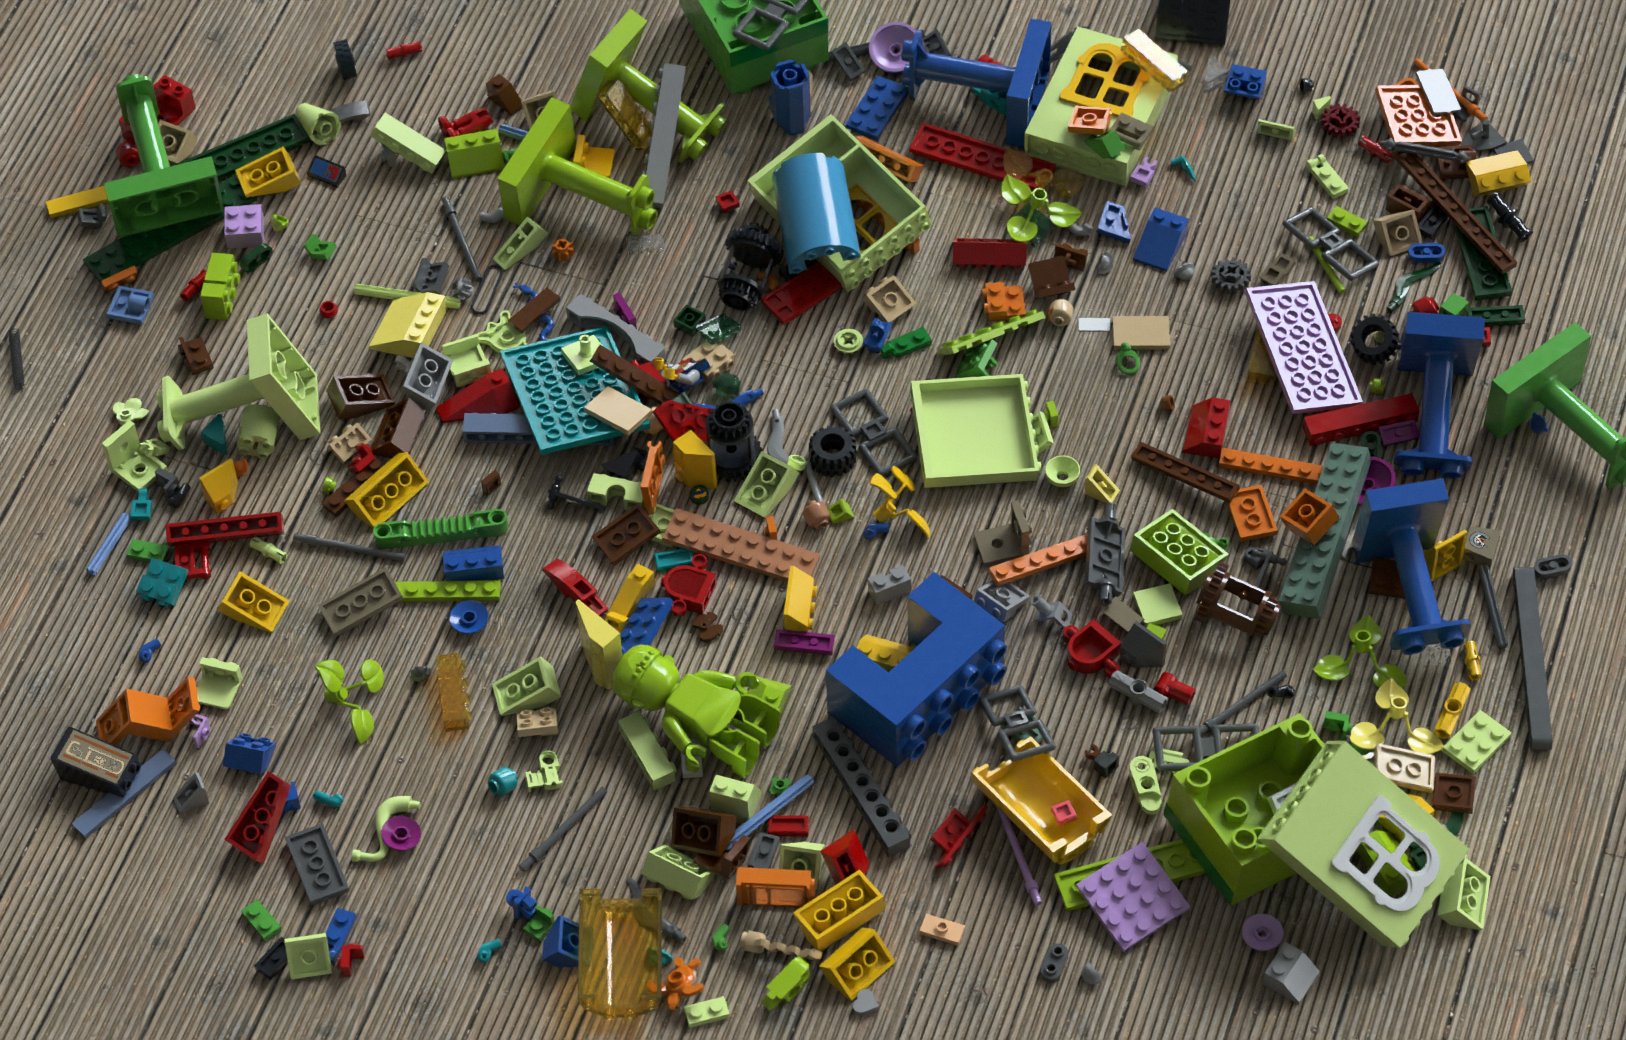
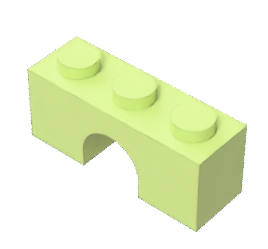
[587,473,645,510]

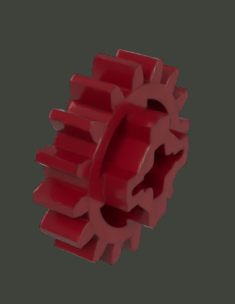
[1321,103,1360,138]

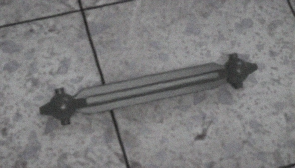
[1381,138,1471,164]

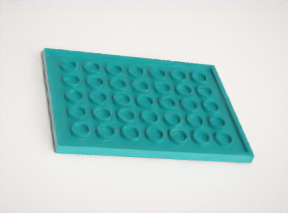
[500,326,650,455]

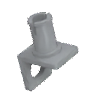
[1030,594,1072,628]

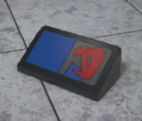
[307,155,347,188]

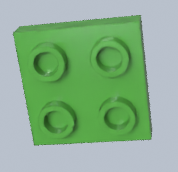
[955,339,998,378]

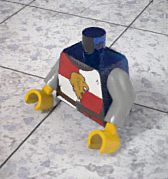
[654,357,710,394]

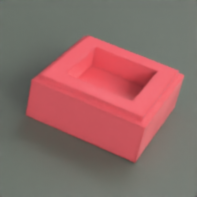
[1050,800,1077,827]

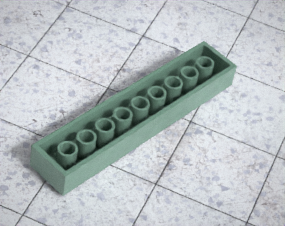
[1279,442,1371,619]

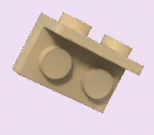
[326,422,372,464]

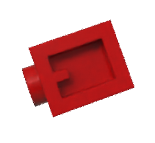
[348,443,375,473]

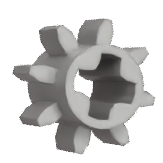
[450,277,473,301]

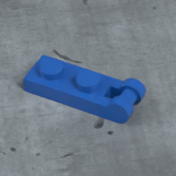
[326,908,357,963]

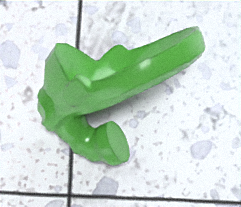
[1115,342,1140,375]

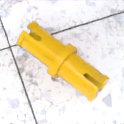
[1463,641,1482,681]

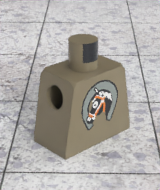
[1455,527,1501,570]

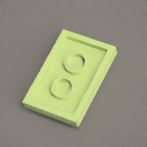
[1442,710,1512,775]

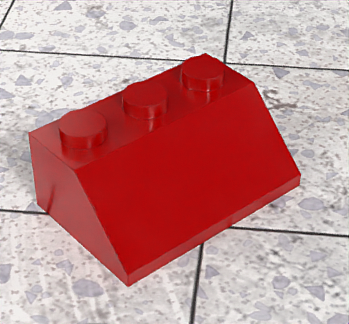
[1183,397,1231,459]

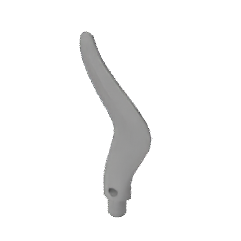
[768,409,801,481]

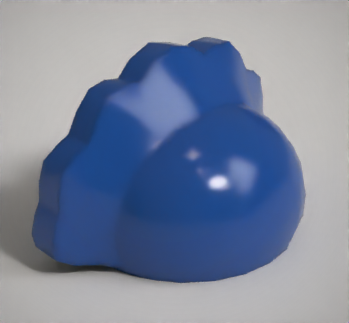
[1530,412,1549,433]

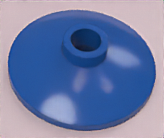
[450,601,489,634]

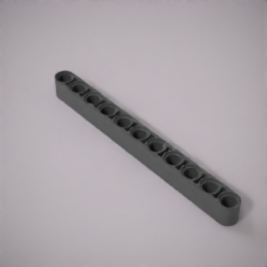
[1513,567,1552,750]

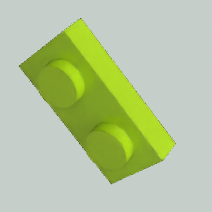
[1327,206,1368,238]

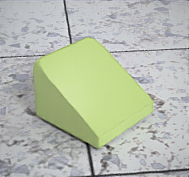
[1312,96,1331,121]

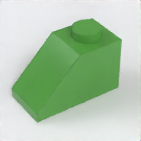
[1084,130,1125,160]

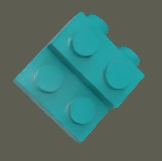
[136,558,189,608]

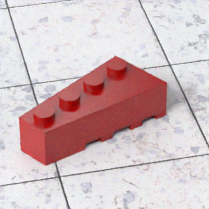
[224,771,291,864]

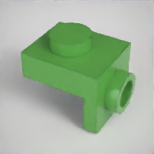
[304,234,337,260]

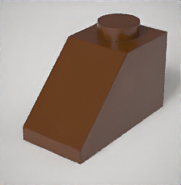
[486,74,523,116]

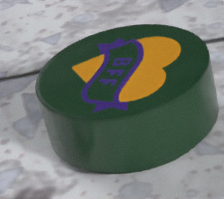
[690,485,709,505]

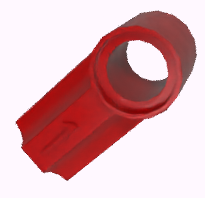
[1153,672,1196,705]

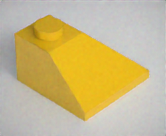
[199,458,238,514]

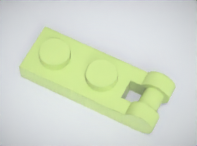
[1305,154,1349,199]

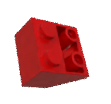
[820,830,870,884]

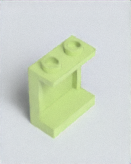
[442,334,492,388]

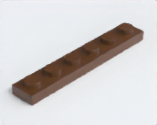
[590,344,695,405]
[1131,442,1240,503]

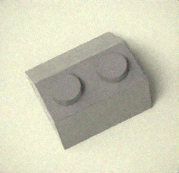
[1263,942,1320,1004]

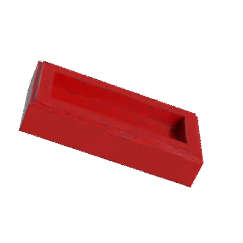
[768,815,809,837]

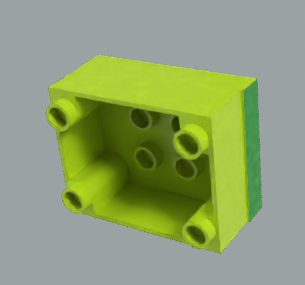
[1163,713,1324,906]

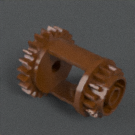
[1194,561,1282,638]

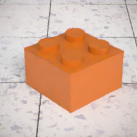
[1280,488,1339,545]

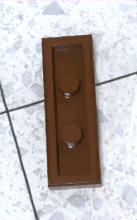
[508,287,560,334]

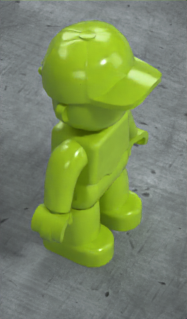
[611,645,781,778]

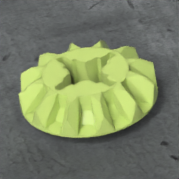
[834,329,863,355]

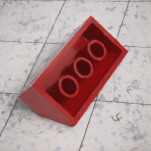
[953,238,1027,268]

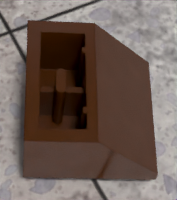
[1385,184,1435,224]

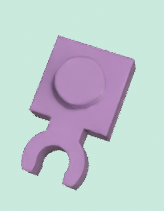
[1130,157,1157,187]

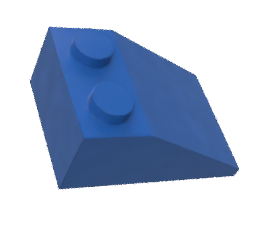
[1133,207,1189,272]

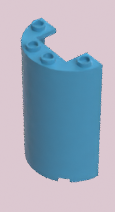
[772,153,861,274]

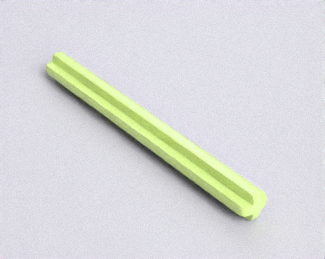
[354,284,461,309]

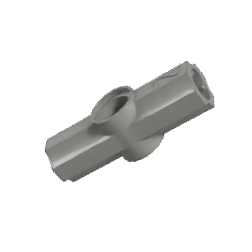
[1108,670,1168,713]

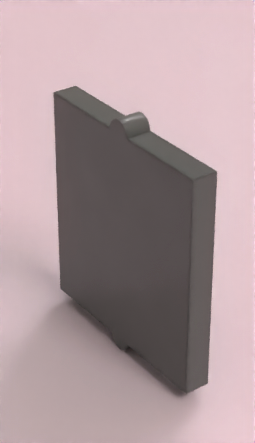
[1493,139,1534,164]

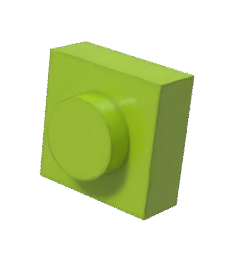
[1043,401,1058,428]

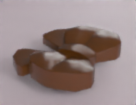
[692,612,723,642]

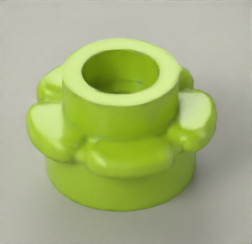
[1370,378,1383,396]
[322,477,337,495]

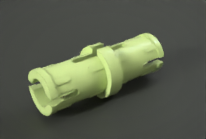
[250,536,288,564]

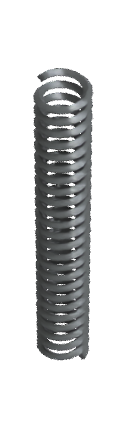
[8,328,25,390]

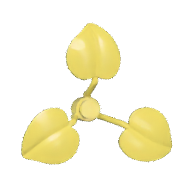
[1350,678,1444,755]

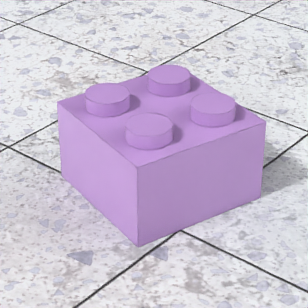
[224,204,264,249]

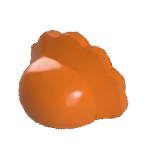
[234,458,248,478]

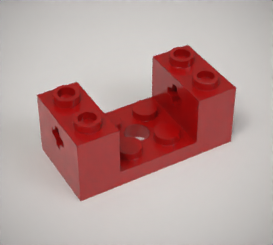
[118,75,196,143]

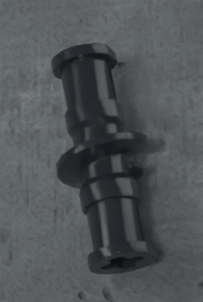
[1486,192,1533,242]

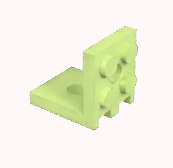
[102,420,168,492]

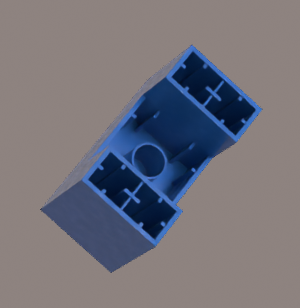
[826,572,1007,767]

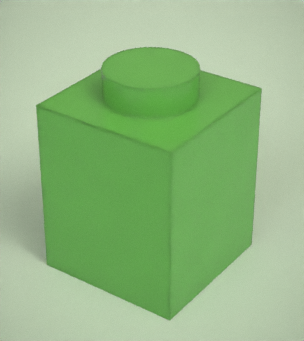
[1439,293,1469,316]

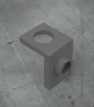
[1453,85,1480,122]

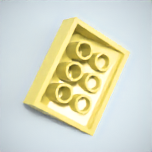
[369,292,446,358]
[576,599,623,690]

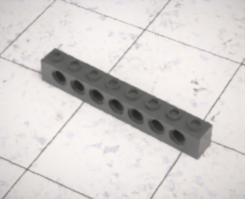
[812,717,911,858]

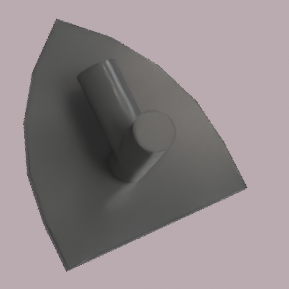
[1462,120,1507,151]

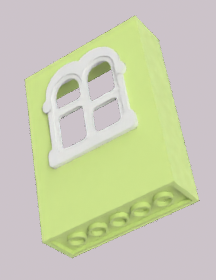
[1257,741,1470,948]

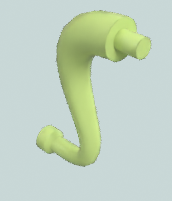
[352,796,421,862]

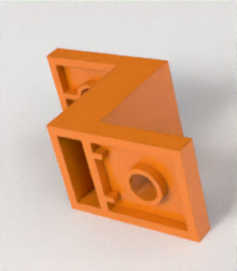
[96,677,200,746]

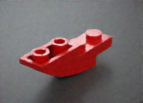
[542,559,609,617]

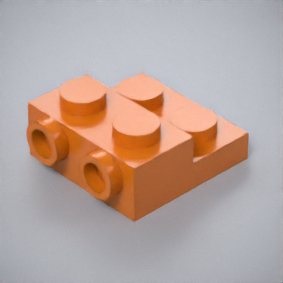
[1068,106,1112,135]
[982,282,1026,321]

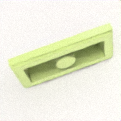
[1257,119,1295,141]

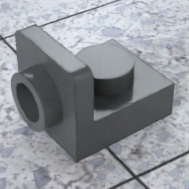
[155,467,180,499]

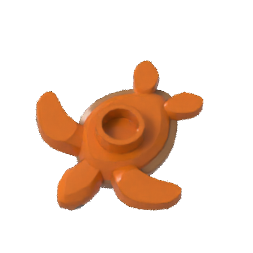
[648,957,704,1011]

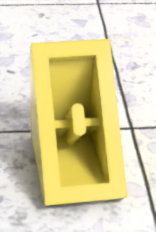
[1085,464,1120,503]

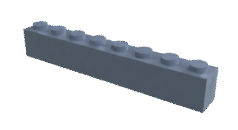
[462,413,615,446]

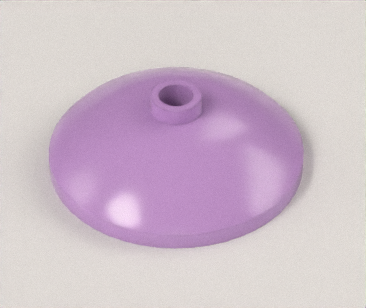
[869,22,916,73]

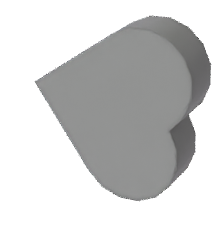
[853,989,879,1016]

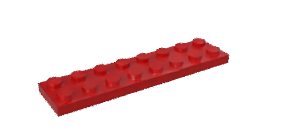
[909,122,1056,191]

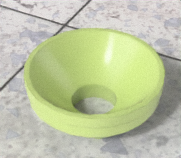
[1045,455,1080,487]

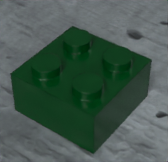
[673,304,706,336]

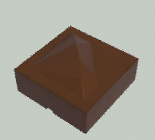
[481,470,501,496]

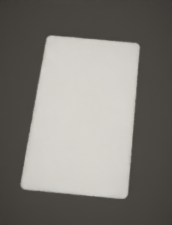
[1078,318,1110,331]

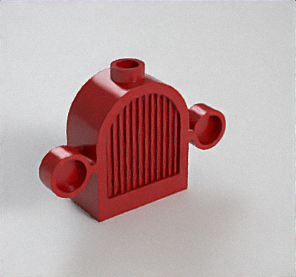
[660,554,717,617]
[1063,619,1121,678]

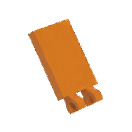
[640,441,666,514]

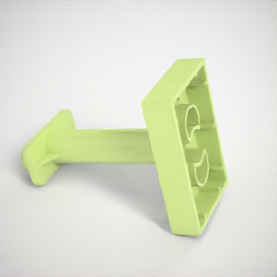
[157,313,321,450]

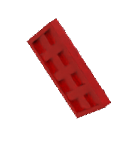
[761,262,842,325]

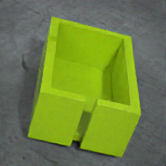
[200,253,240,320]

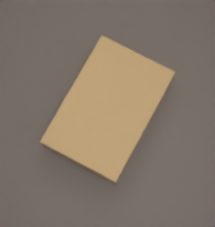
[1113,316,1170,350]
[584,386,652,435]
[1374,743,1435,793]

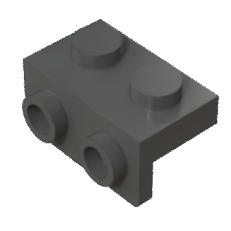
[922,29,953,57]
[413,258,449,294]

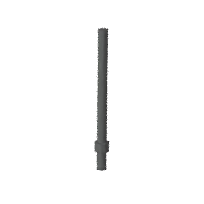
[442,197,482,282]
[293,533,406,562]
[1200,670,1287,736]
[519,787,607,871]

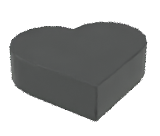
[1244,547,1269,570]

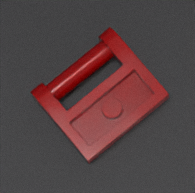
[175,541,211,580]

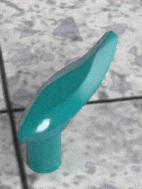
[1170,155,1196,181]

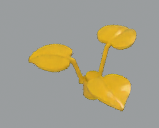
[869,466,930,540]

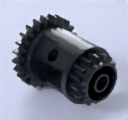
[718,228,784,311]
[704,401,762,482]

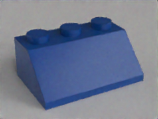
[443,545,504,581]

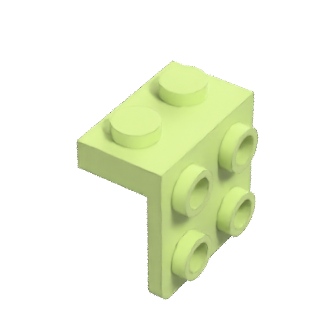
[197,657,242,710]

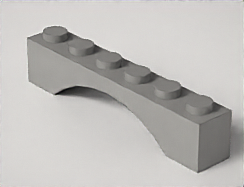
[566,294,666,366]

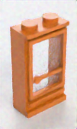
[736,867,816,907]

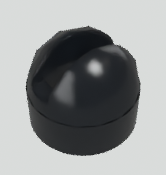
[1300,78,1314,93]

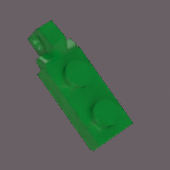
[880,327,932,359]

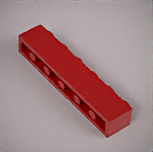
[1303,393,1420,446]
[165,512,285,547]

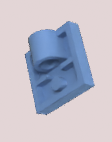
[107,286,155,325]

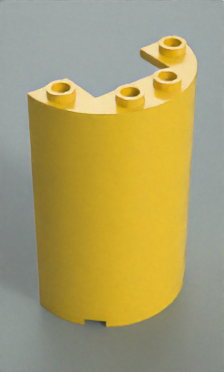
[970,737,1112,864]

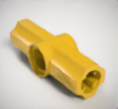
[1434,682,1471,739]

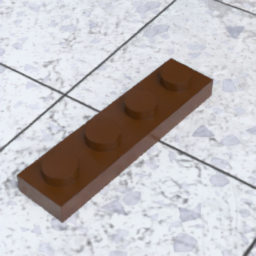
[322,456,386,517]

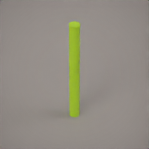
[1309,236,1346,294]

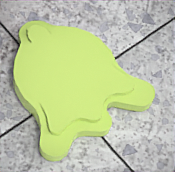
[477,310,527,353]

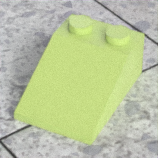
[734,451,799,518]
[492,656,561,716]

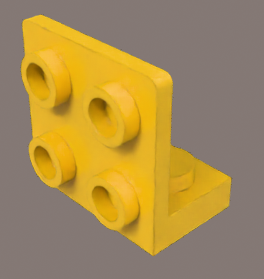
[573,135,615,178]

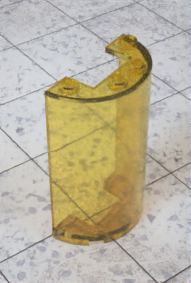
[578,888,662,1020]

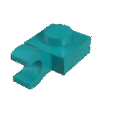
[130,489,153,520]

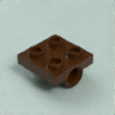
[1436,145,1476,179]

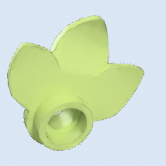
[113,398,149,426]

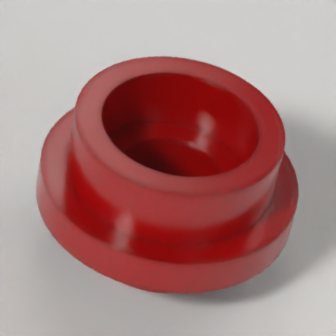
[319,301,338,318]

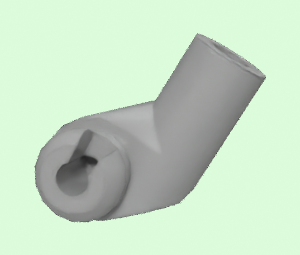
[479,207,505,224]

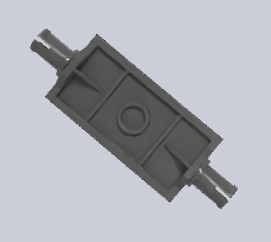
[1085,502,1126,605]

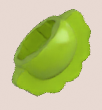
[271,214,289,232]

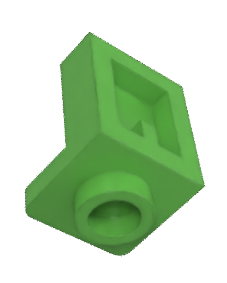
[1323,711,1352,741]
[523,905,555,943]

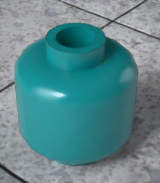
[488,767,518,796]

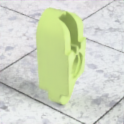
[1129,756,1162,815]

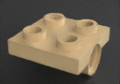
[517,708,559,737]

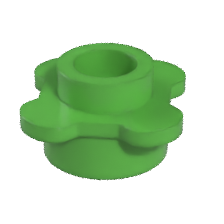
[770,777,791,797]

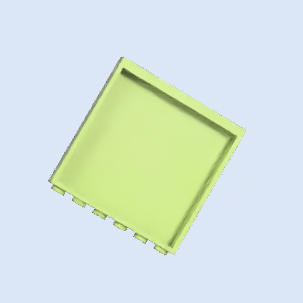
[910,374,1042,488]

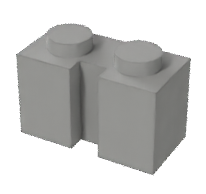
[868,565,911,606]

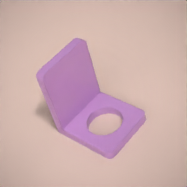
[188,714,210,749]

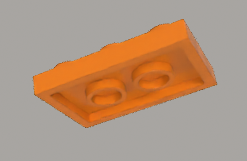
[1226,484,1278,542]

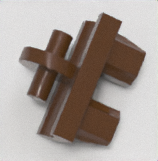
[1053,243,1088,271]

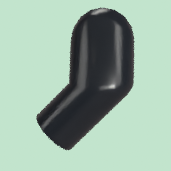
[167,483,191,508]

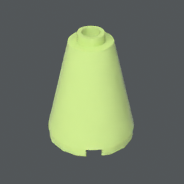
[295,103,341,145]

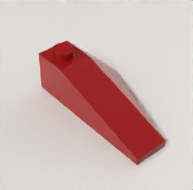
[436,369,519,423]

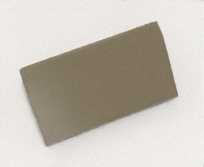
[1101,597,1145,632]

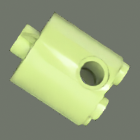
[237,404,279,459]

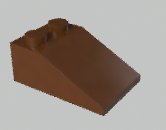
[326,374,396,419]

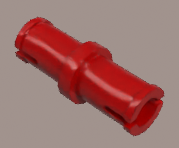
[385,41,422,60]
[1358,135,1393,164]
[179,270,207,302]

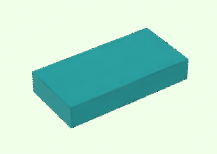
[654,548,693,573]

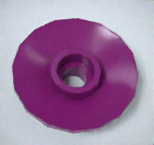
[381,816,421,851]

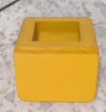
[605,612,628,634]

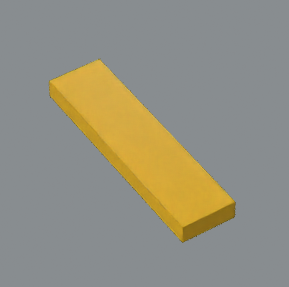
[46,186,109,219]

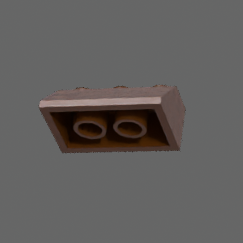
[371,398,426,459]
[671,806,736,856]

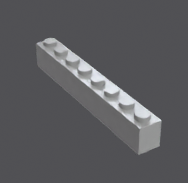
[642,63,686,209]

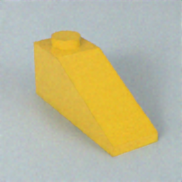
[607,564,655,618]

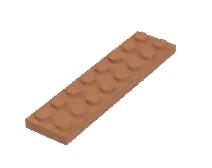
[662,508,820,582]

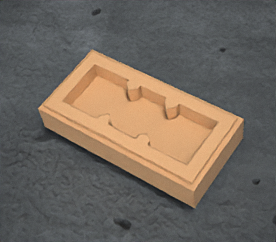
[919,914,965,946]

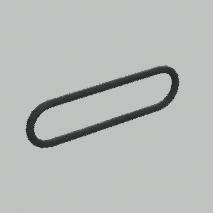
[471,264,503,314]

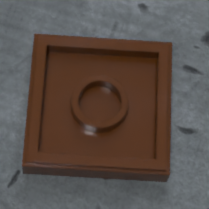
[1432,773,1476,814]

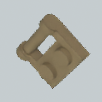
[1108,112,1154,151]

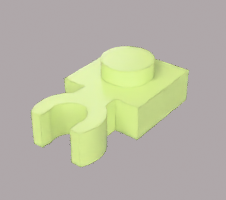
[138,438,170,456]

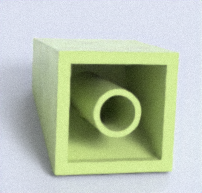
[709,775,762,824]

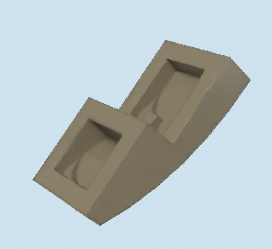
[1259,252,1296,285]

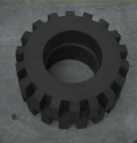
[1350,314,1400,365]
[809,425,856,477]

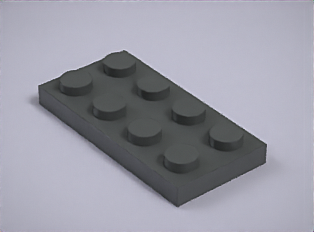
[285,823,350,906]

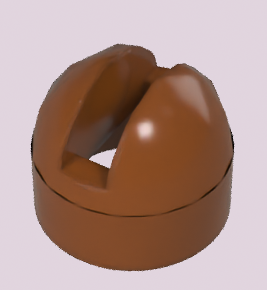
[1160,395,1175,411]

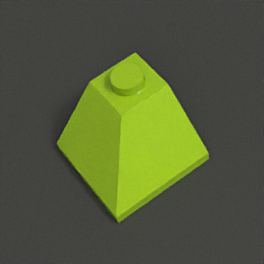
[748,676,792,715]

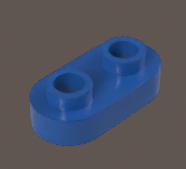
[1408,243,1445,262]

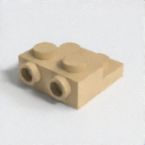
[863,275,917,323]
[682,338,735,384]

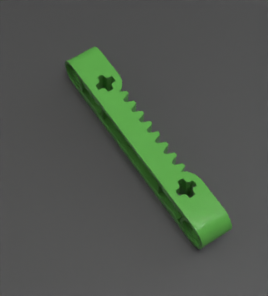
[373,509,508,549]

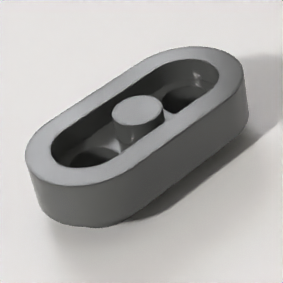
[1534,554,1572,579]
[1041,943,1068,983]

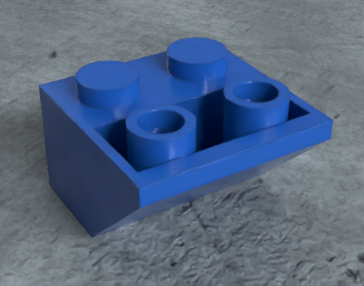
[1224,64,1267,99]
[223,733,276,774]

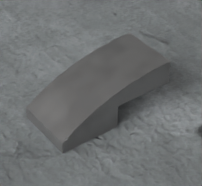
[330,101,371,124]

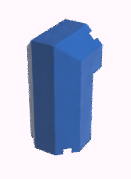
[769,60,811,136]

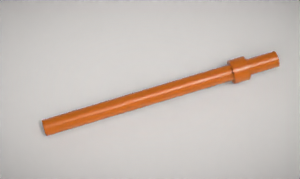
[1413,58,1488,122]

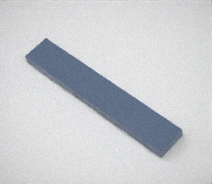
[71,749,176,839]

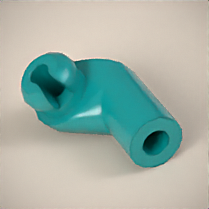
[313,790,344,808]
[477,938,502,963]

